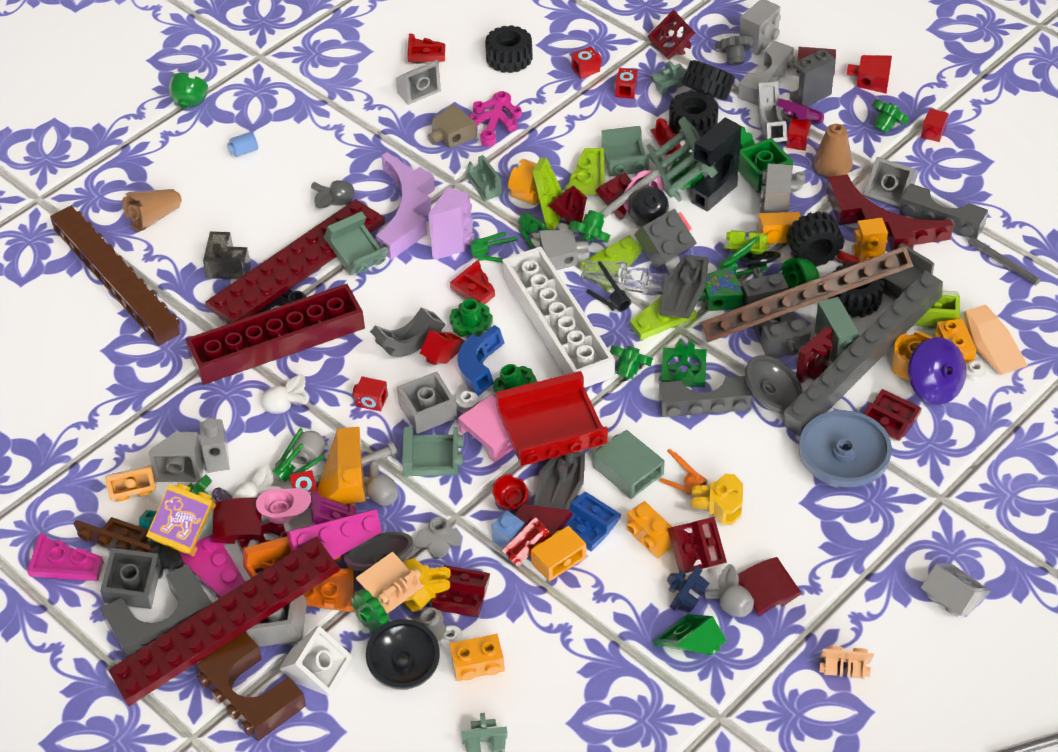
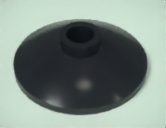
[739,251,781,268]

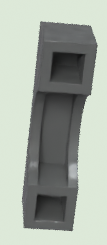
[899,183,988,239]
[659,376,752,417]

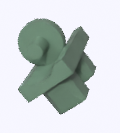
[651,61,686,94]
[461,712,508,752]

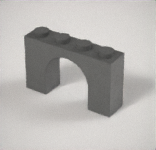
[100,564,212,658]

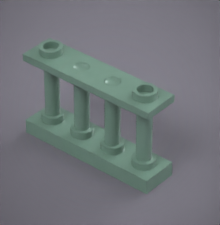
[646,117,718,202]

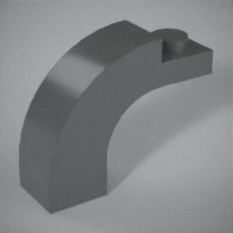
[370,307,446,357]

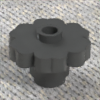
[715,36,754,65]

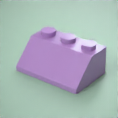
[428,187,474,259]

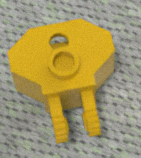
[690,473,743,525]
[403,558,450,612]

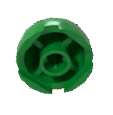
[169,73,208,109]
[780,258,820,289]

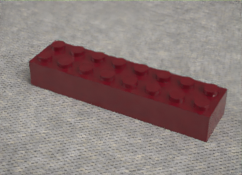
[185,283,365,385]

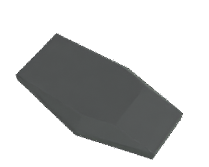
[660,255,709,318]
[534,452,585,510]

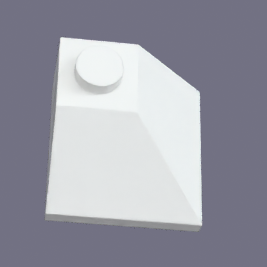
[279,626,353,696]

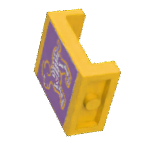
[146,483,216,557]

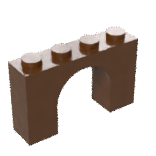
[196,632,306,741]

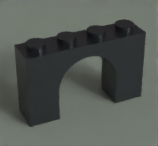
[692,117,742,212]

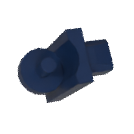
[667,566,710,612]

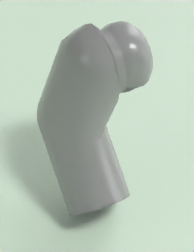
[791,171,806,192]

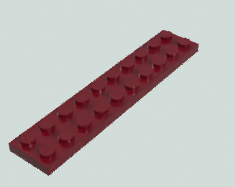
[205,199,385,323]
[108,537,340,706]

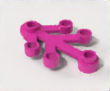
[469,91,522,147]

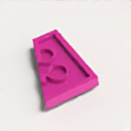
[27,533,104,581]

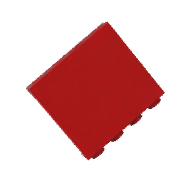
[495,371,608,466]

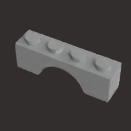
[738,40,795,105]

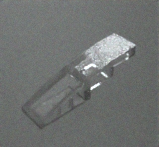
[581,260,669,295]

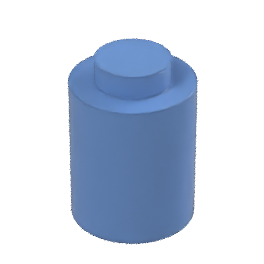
[227,131,259,157]

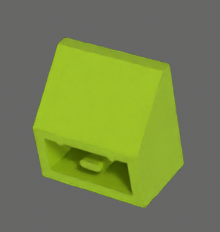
[913,290,960,327]

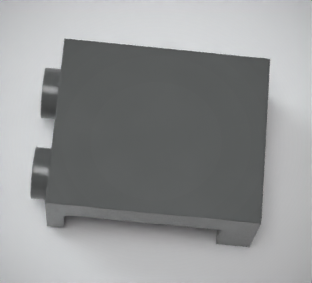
[789,49,836,106]
[883,243,935,300]

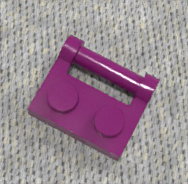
[777,98,825,123]
[310,491,357,524]

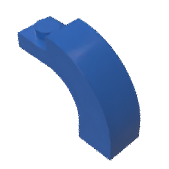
[457,325,505,396]

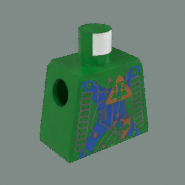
[698,266,743,311]

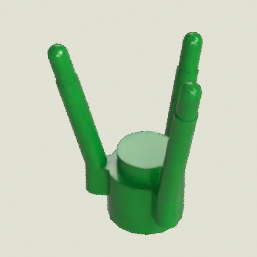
[518,212,549,250]
[471,232,518,263]
[718,237,768,277]
[272,428,324,482]

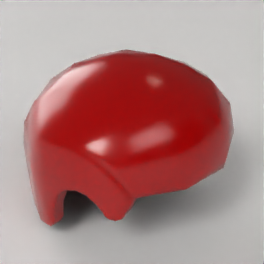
[492,474,529,511]

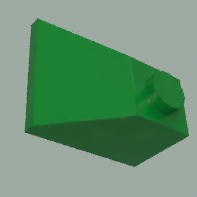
[652,614,727,655]

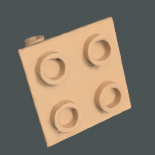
[356,552,424,614]
[819,645,874,679]

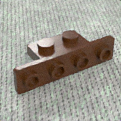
[73,517,154,553]

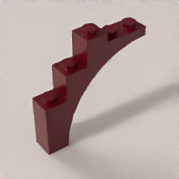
[826,174,953,251]

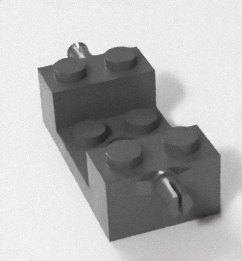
[741,267,811,358]

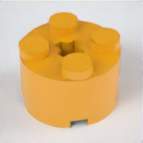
[508,159,540,205]
[891,332,933,381]

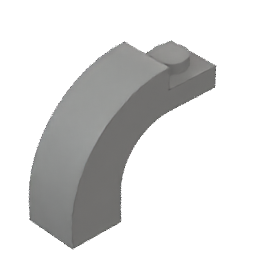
[757,82,788,142]

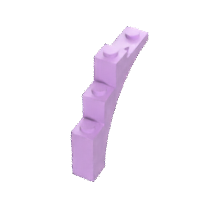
[376,152,435,260]

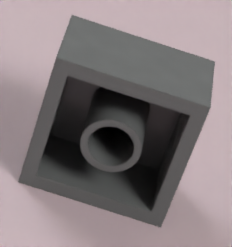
[634,208,697,270]
[100,548,161,609]

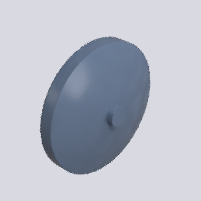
[799,410,892,487]

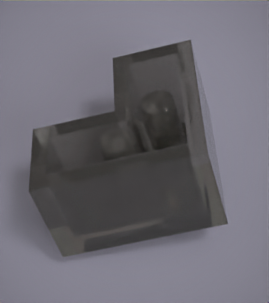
[203,231,251,279]

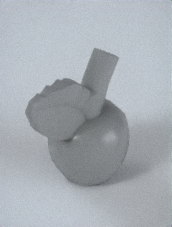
[364,463,398,506]
[705,564,754,617]

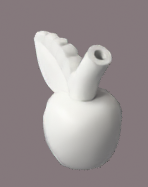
[261,374,308,414]
[231,465,281,499]

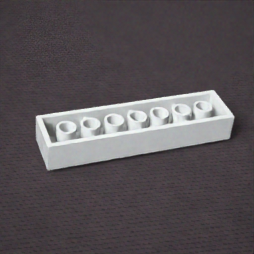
[502,246,615,388]

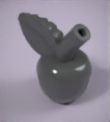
[311,180,354,208]

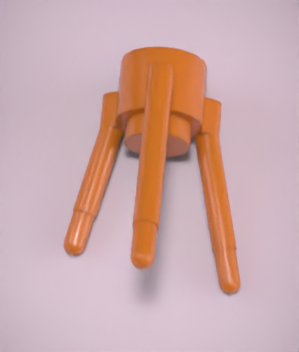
[659,449,708,495]

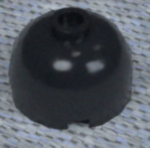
[628,186,669,227]

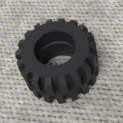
[485,25,533,73]
[682,60,735,100]
[669,91,719,140]
[786,211,844,267]
[828,262,884,318]

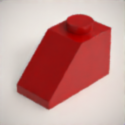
[419,330,466,365]

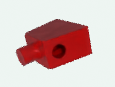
[846,55,892,94]

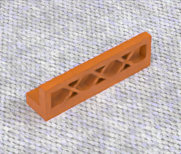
[243,536,341,578]

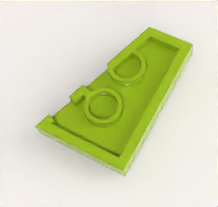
[564,148,605,195]
[532,157,563,230]
[581,235,642,292]
[630,296,697,340]

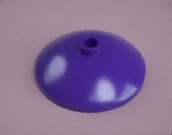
[908,337,967,404]

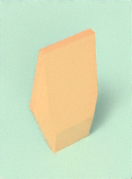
[964,304,1028,375]

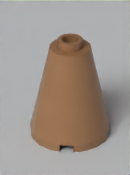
[813,123,853,179]
[122,189,182,232]

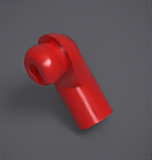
[836,250,860,264]

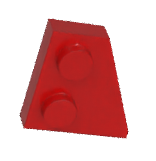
[407,33,446,63]
[450,260,495,304]

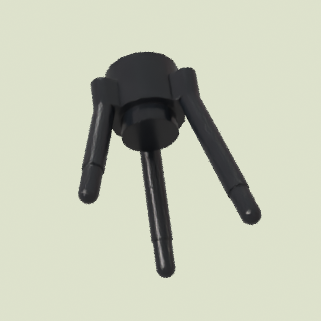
[587,261,631,312]

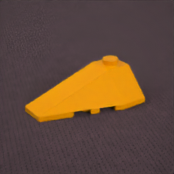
[318,426,366,505]

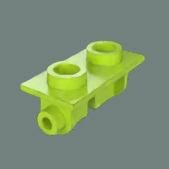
[724,230,770,254]

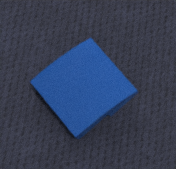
[562,491,622,552]

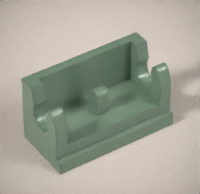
[466,155,502,201]

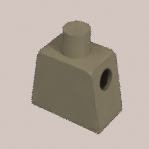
[427,104,477,148]

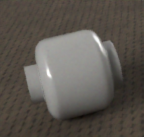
[292,430,326,464]

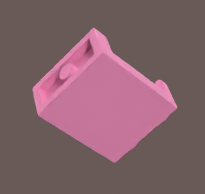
[458,395,513,463]

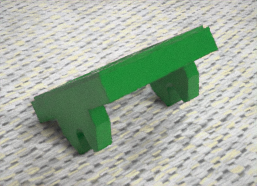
[661,340,707,387]

